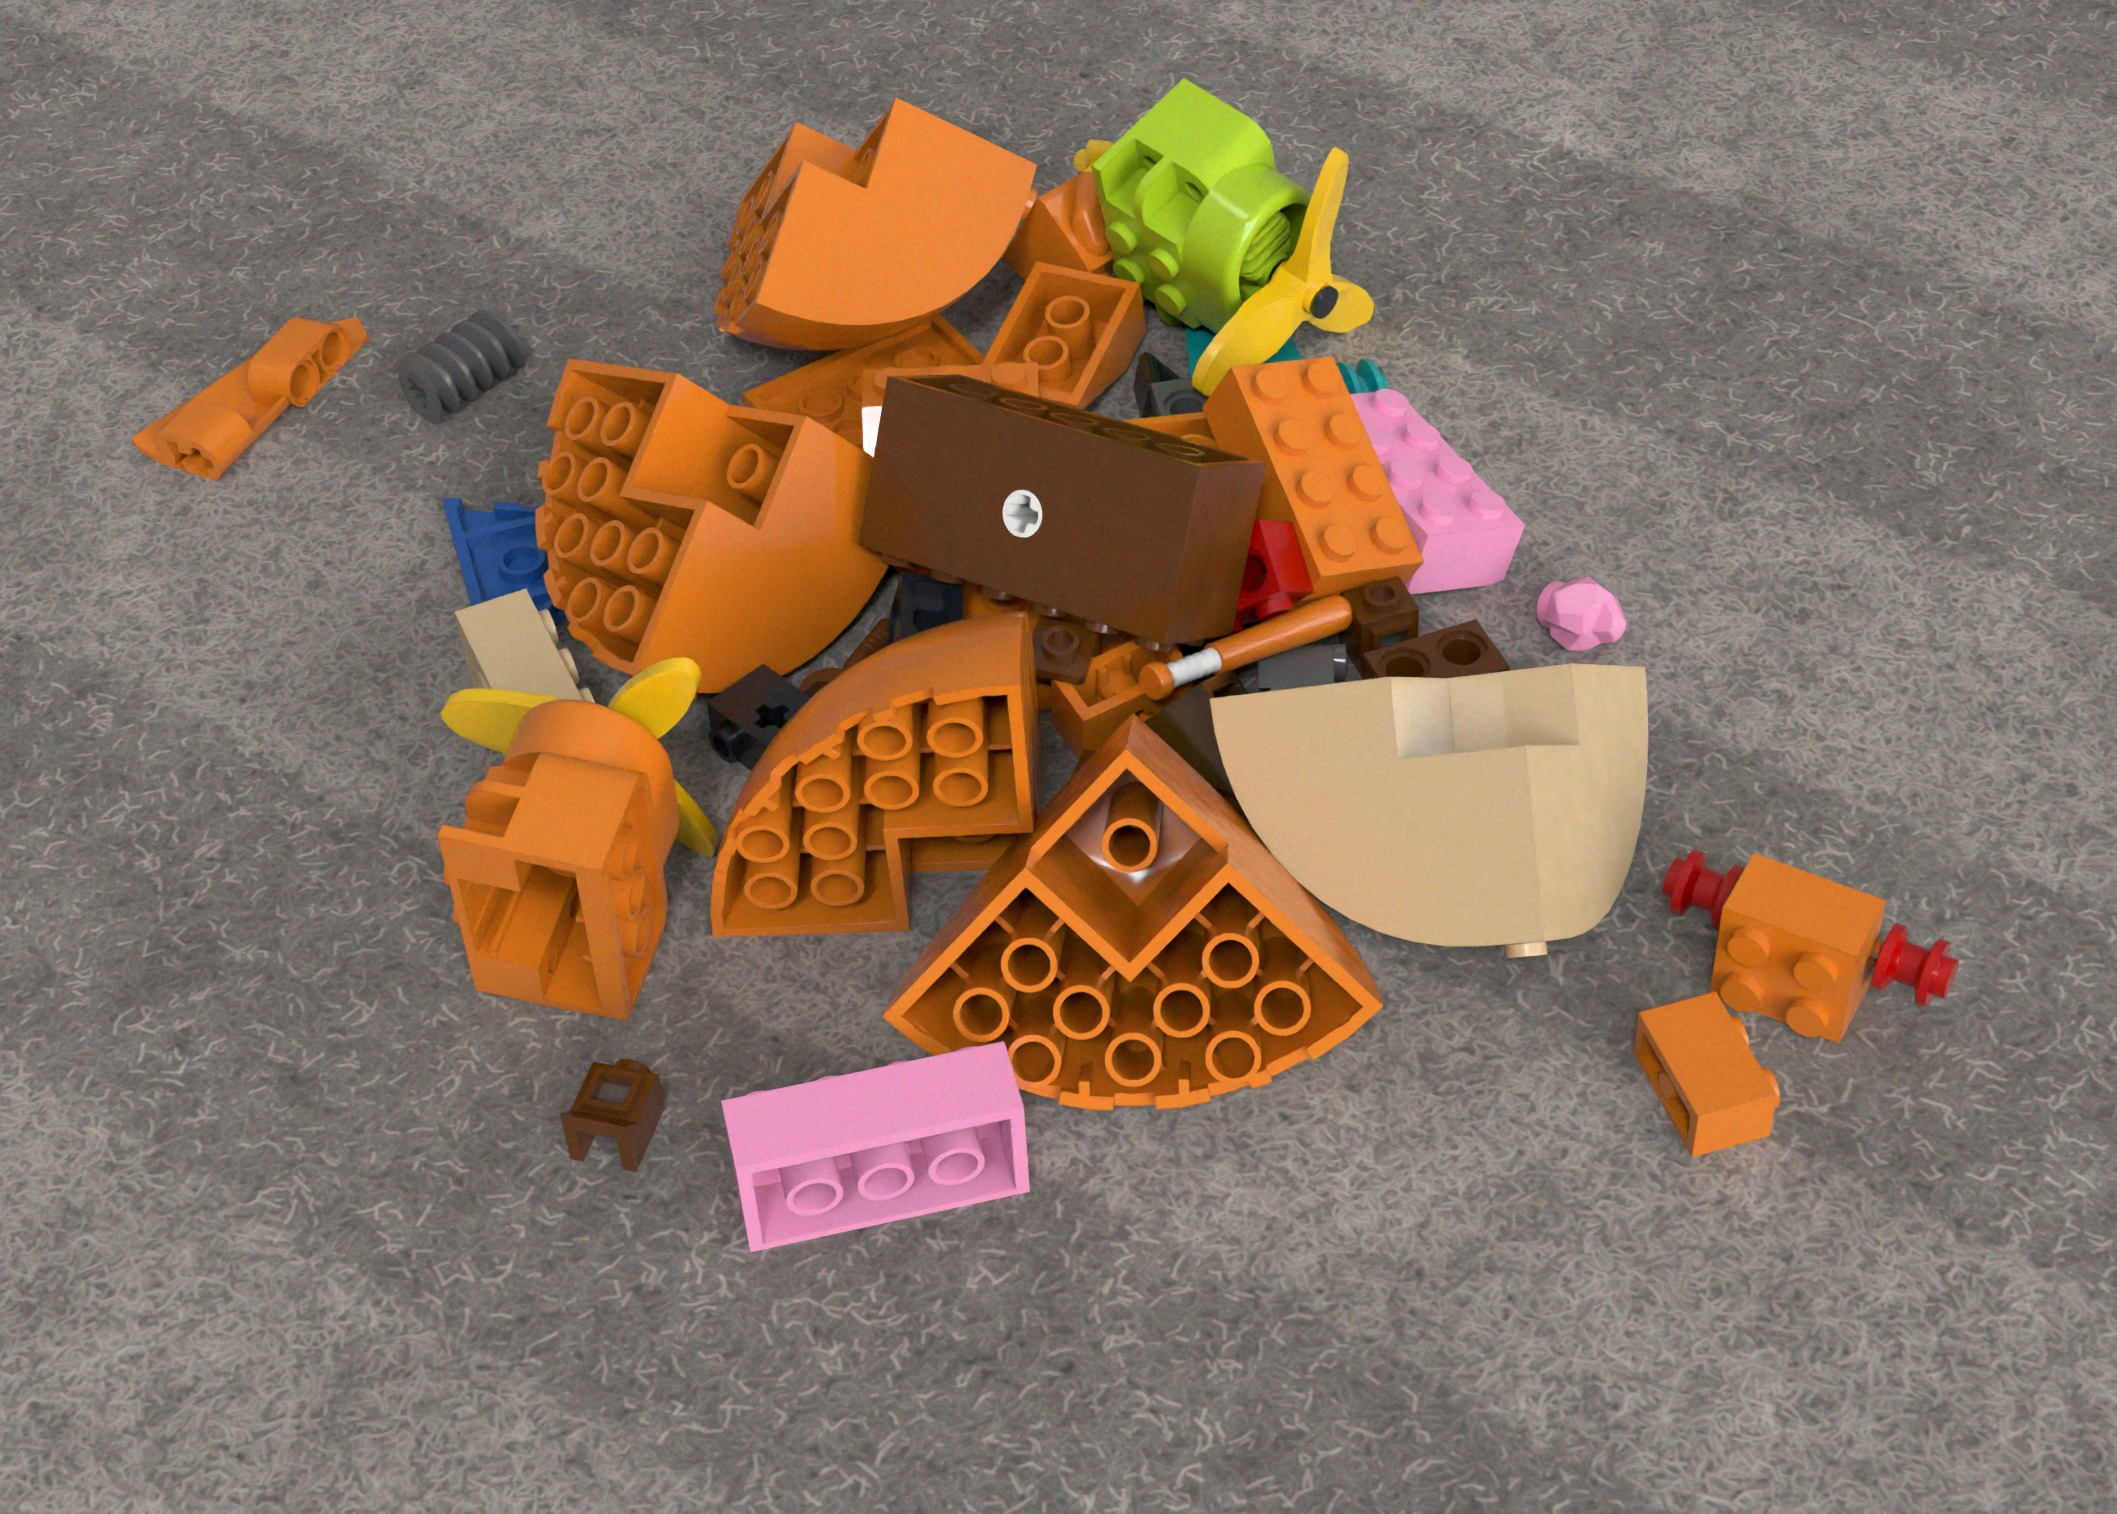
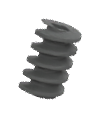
[399,310,525,424]

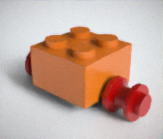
[1663,849,1959,1043]

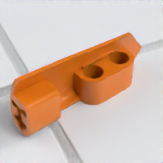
[132,317,369,481]

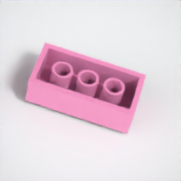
[1350,389,1525,595]
[721,1041,1030,1252]

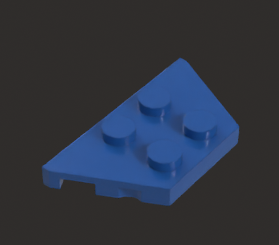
[443,498,567,625]

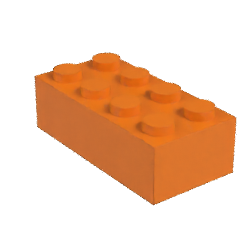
[1202,356,1424,609]

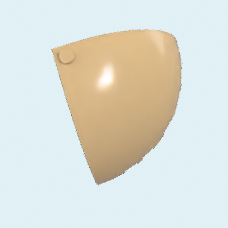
[1210,663,1648,958]

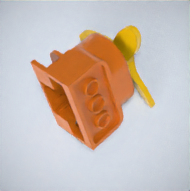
[437,657,719,1021]

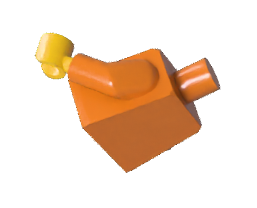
[1002,139,1114,281]

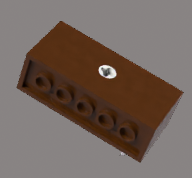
[858,374,1267,651]

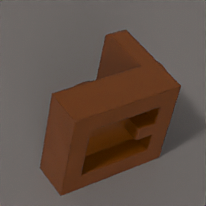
[1032,617,1100,687]

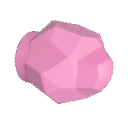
[1536,577,1627,651]

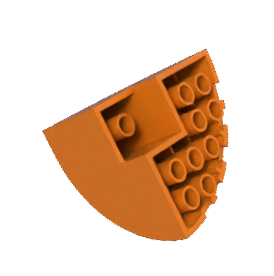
[714,97,1037,351]
[535,358,889,694]
[710,611,1042,937]
[882,713,1383,1111]

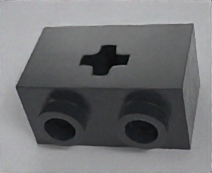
[706,664,811,771]

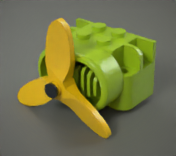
[1091,78,1375,397]

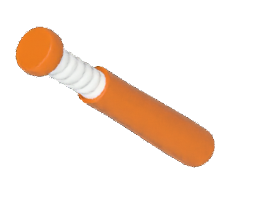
[1140,594,1353,701]

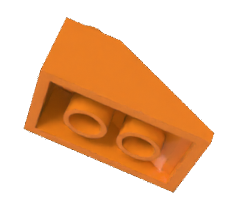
[981,261,1147,410]

